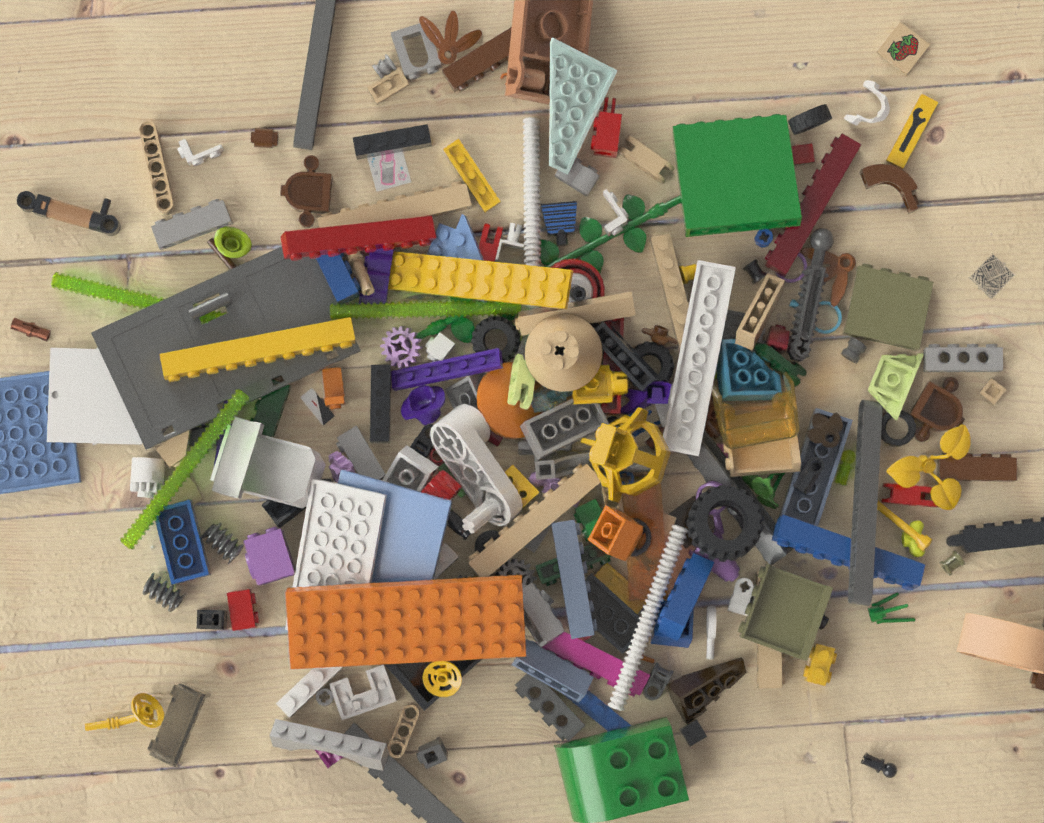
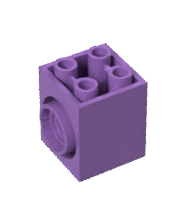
[244,527,296,586]

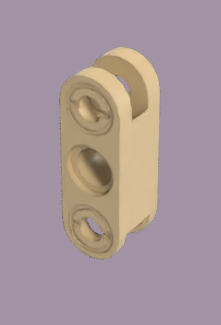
[617,136,675,184]

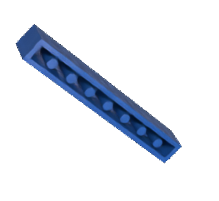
[772,515,926,591]

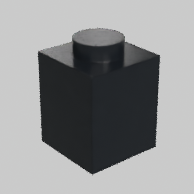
[679,719,707,747]

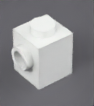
[425,332,455,362]

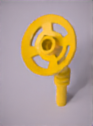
[423,661,462,697]
[85,693,164,731]

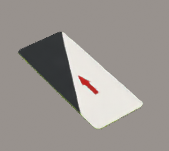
[301,388,334,425]

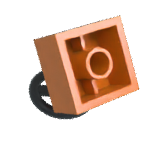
[588,505,652,561]

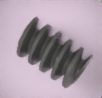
[201,522,244,564]
[143,572,186,612]

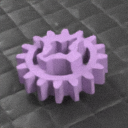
[380,326,423,368]
[328,451,355,483]

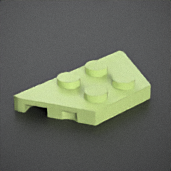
[868,353,924,420]

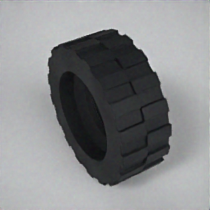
[788,104,832,135]

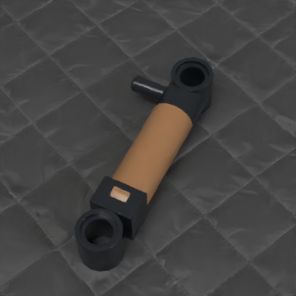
[17,191,121,236]

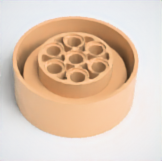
[957,613,1044,674]

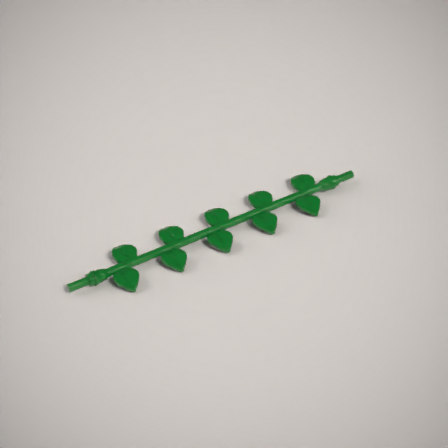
[416,194,681,343]

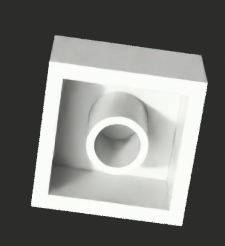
[382,445,438,492]

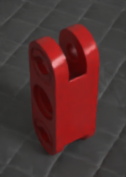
[479,223,503,262]
[881,483,939,508]

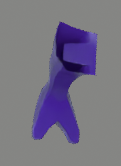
[620,381,672,415]

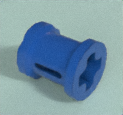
[754,229,773,248]

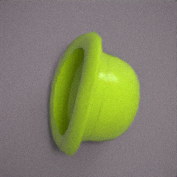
[214,226,252,258]

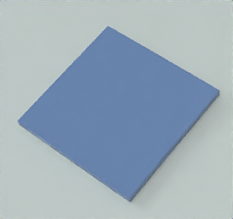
[0,371,82,494]
[338,469,452,583]

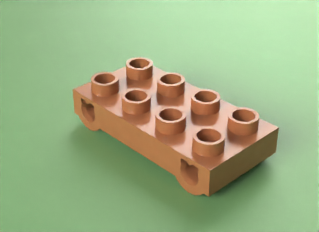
[505,0,593,105]

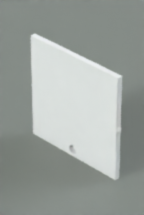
[47,347,142,445]

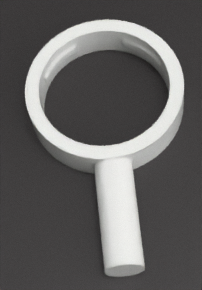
[706,606,716,660]

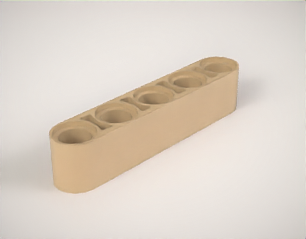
[139,121,175,215]

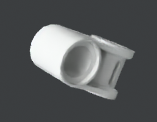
[727,578,753,616]

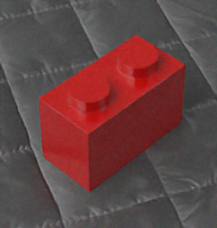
[227,589,260,631]

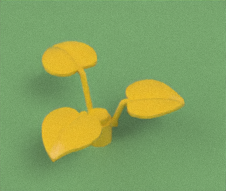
[886,424,971,510]

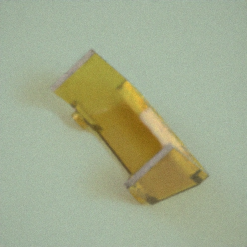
[712,372,800,449]

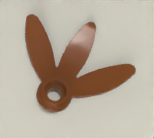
[419,11,482,64]
[801,248,856,307]

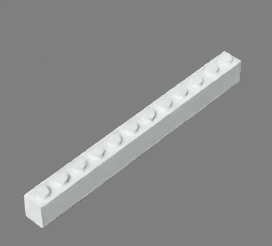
[276,543,459,718]

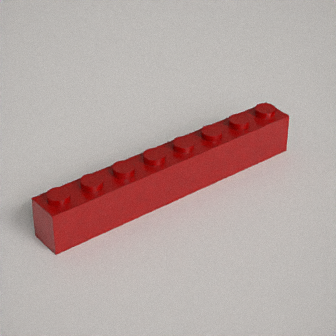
[280,216,436,261]

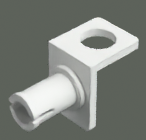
[495,223,525,262]

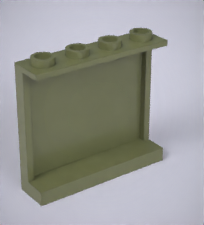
[842,264,934,351]
[738,564,833,661]

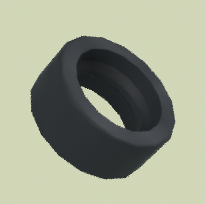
[881,410,916,447]

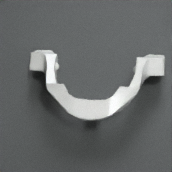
[844,80,890,126]

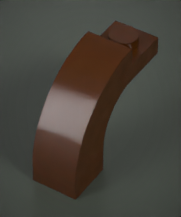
[859,164,919,214]

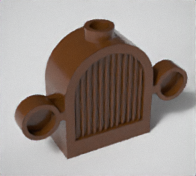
[280,155,333,228]
[909,377,965,442]

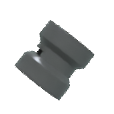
[841,337,867,364]

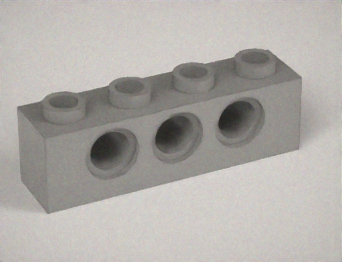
[923,344,1003,372]

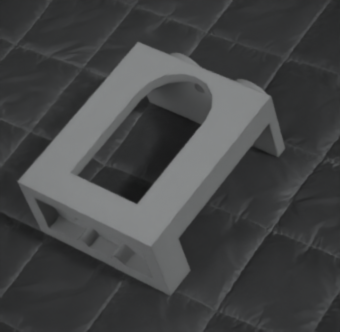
[391,23,441,80]

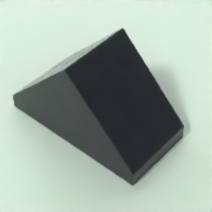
[196,610,227,630]

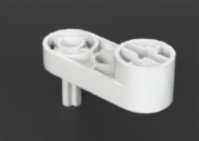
[430,404,523,534]

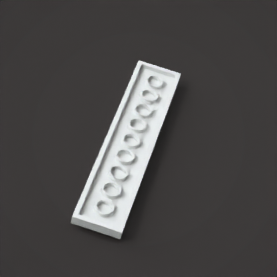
[663,260,736,457]

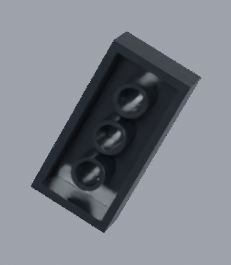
[585,573,640,654]

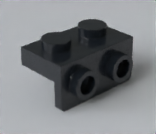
[262,499,307,529]

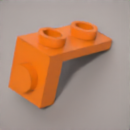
[322,367,346,410]

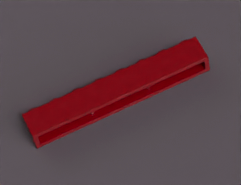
[764,133,862,277]

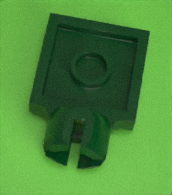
[753,342,807,387]

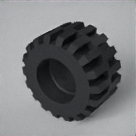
[471,316,521,363]
[628,341,674,390]

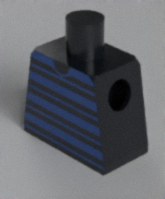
[540,201,577,246]

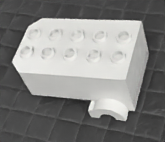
[210,417,325,509]

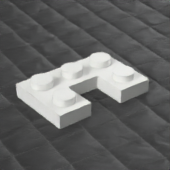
[329,665,397,720]

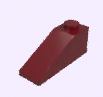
[765,324,790,355]

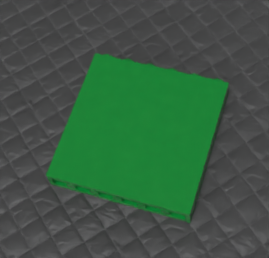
[672,114,802,237]

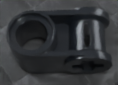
[410,424,433,458]

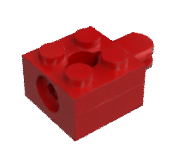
[590,96,622,158]

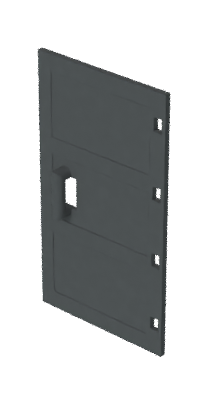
[91,246,361,450]

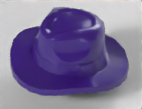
[401,385,446,426]

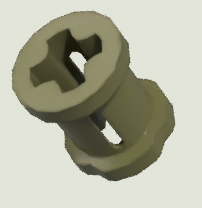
[939,551,965,576]

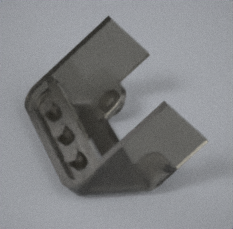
[147,682,211,768]

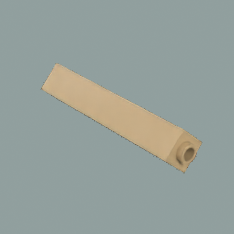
[515,292,636,336]

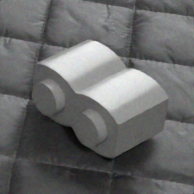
[555,157,599,197]

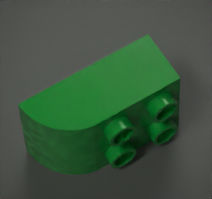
[554,717,689,823]

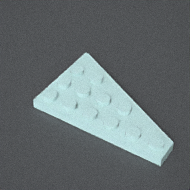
[549,38,618,175]

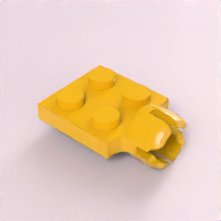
[572,365,628,404]

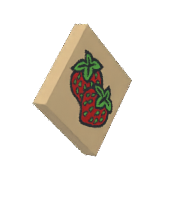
[876,22,930,75]

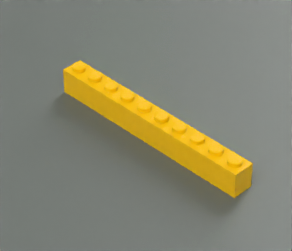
[159,317,355,382]

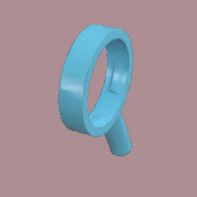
[789,299,842,334]

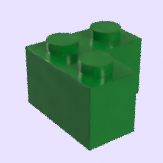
[573,498,602,544]

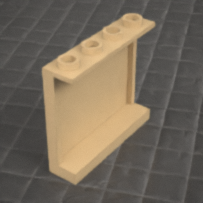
[720,395,801,477]

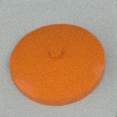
[477,362,550,439]

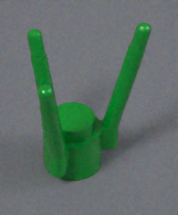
[868,592,915,624]

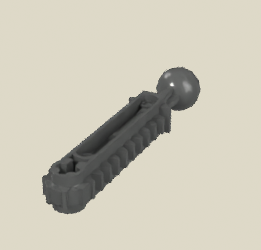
[786,228,834,362]

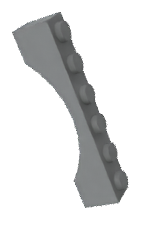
[534,446,650,480]
[270,719,389,771]

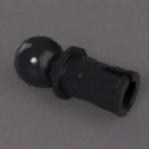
[861,753,897,778]

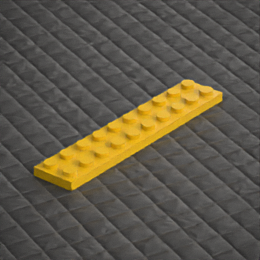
[388,251,573,309]

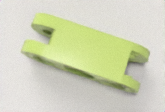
[507,353,535,410]

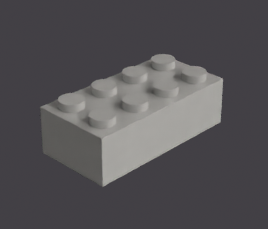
[520,399,609,461]

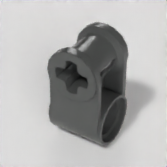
[643,662,674,701]

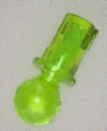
[834,449,856,486]

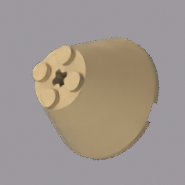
[525,314,602,392]

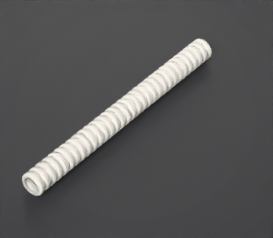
[523,117,541,306]
[608,524,688,711]

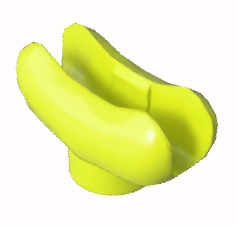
[901,520,925,557]

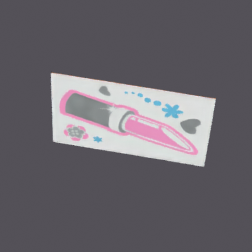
[367,152,411,192]

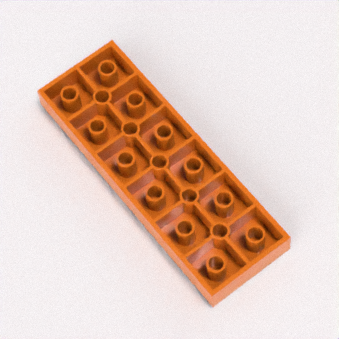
[285,575,526,669]

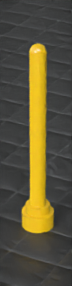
[877,501,933,552]

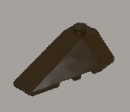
[667,657,747,724]

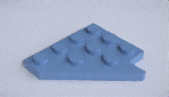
[427,214,487,302]

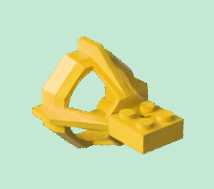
[581,407,671,503]

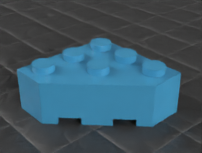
[716,339,782,401]

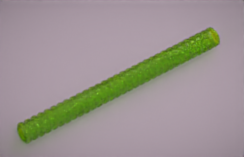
[51,272,227,324]
[330,300,522,320]
[120,389,250,550]

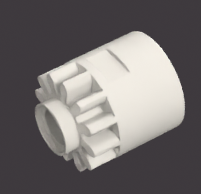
[130,457,165,498]

